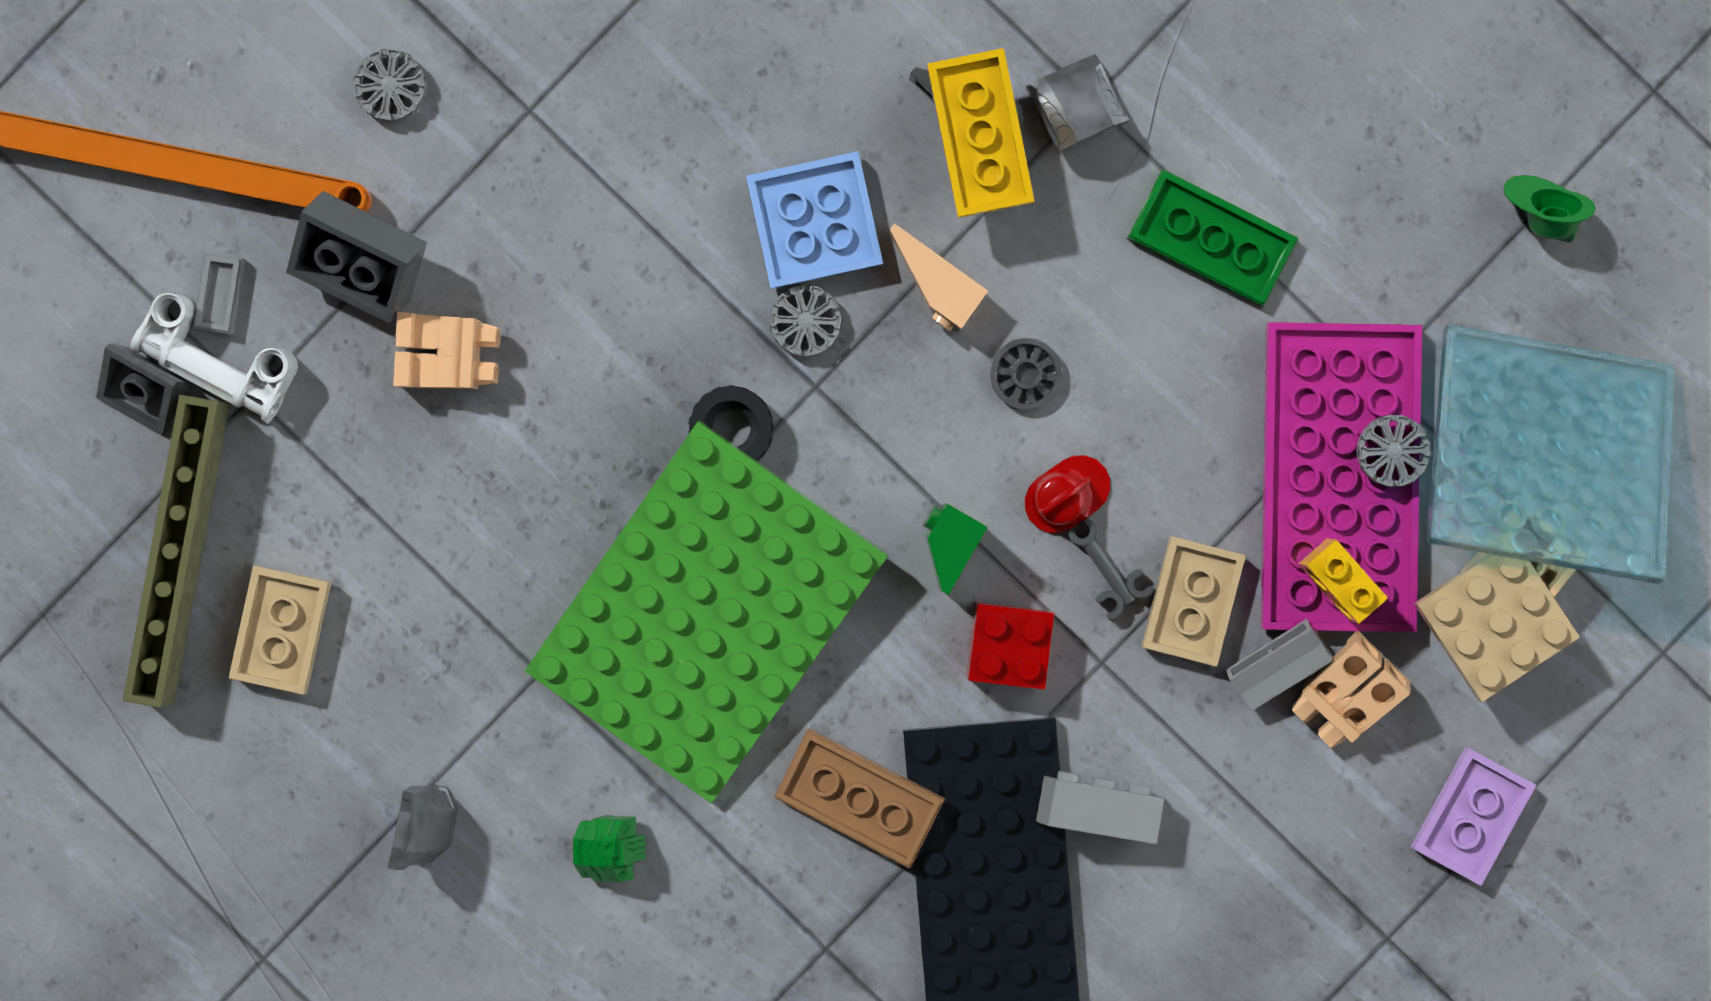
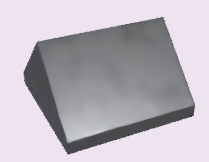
[96,343,193,435]

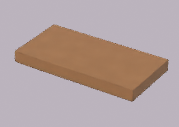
[774,728,945,869]

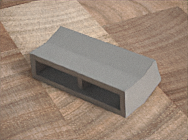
[1226,619,1333,711]

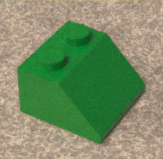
[923,503,988,595]

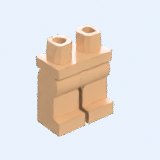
[393,312,501,390]
[1292,630,1411,748]

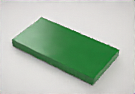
[1126,169,1299,307]

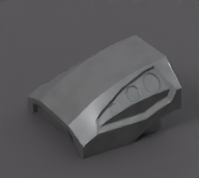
[1026,54,1130,154]
[387,784,458,870]

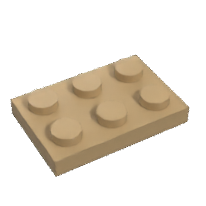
[1141,536,1246,667]
[229,565,332,695]

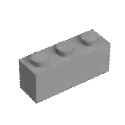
[1036,771,1165,844]

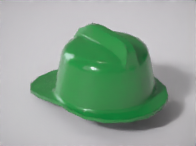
[1503,175,1596,243]

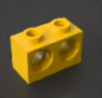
[1298,538,1388,624]

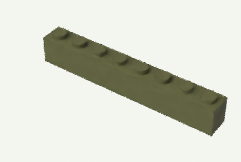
[123,395,230,708]

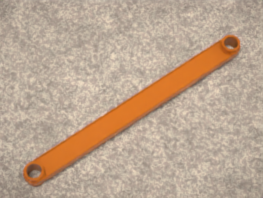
[0,111,372,212]

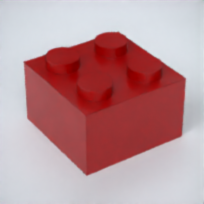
[966,601,1055,690]

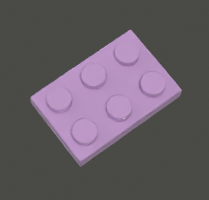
[1410,747,1536,886]

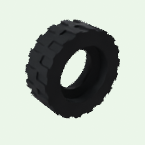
[688,385,774,461]

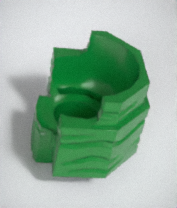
[573,815,646,883]

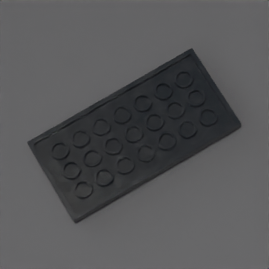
[903,717,1080,1001]

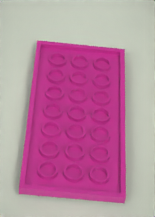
[1260,322,1422,632]

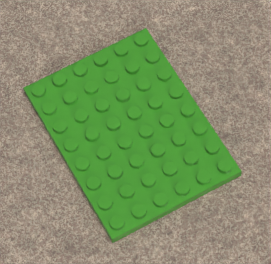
[524,421,889,804]

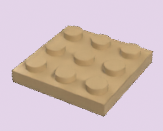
[1414,539,1580,702]

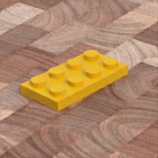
[927,48,1035,219]

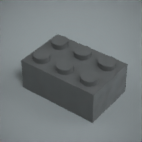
[286,191,427,324]

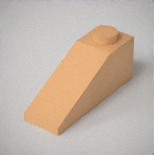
[889,223,988,332]

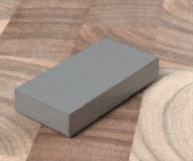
[193,252,246,335]

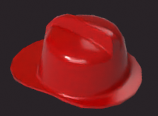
[1025,455,1110,533]

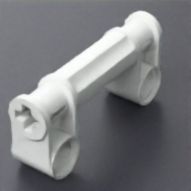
[130,293,298,424]

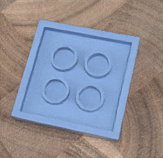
[746,151,883,290]

